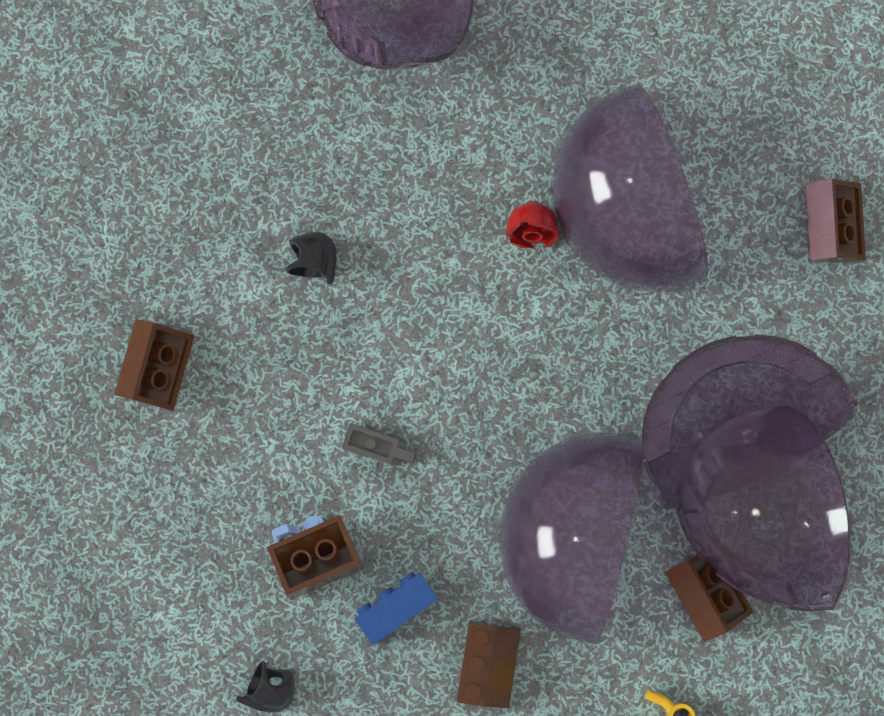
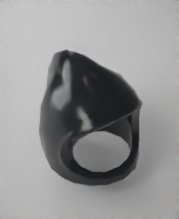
[285,232,337,284]
[236,661,295,713]

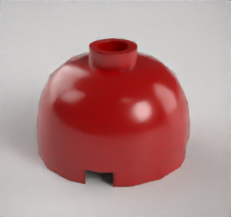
[506,201,559,249]

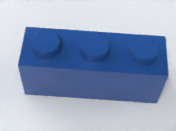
[355,571,438,645]

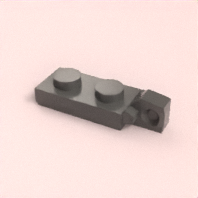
[342,423,416,466]

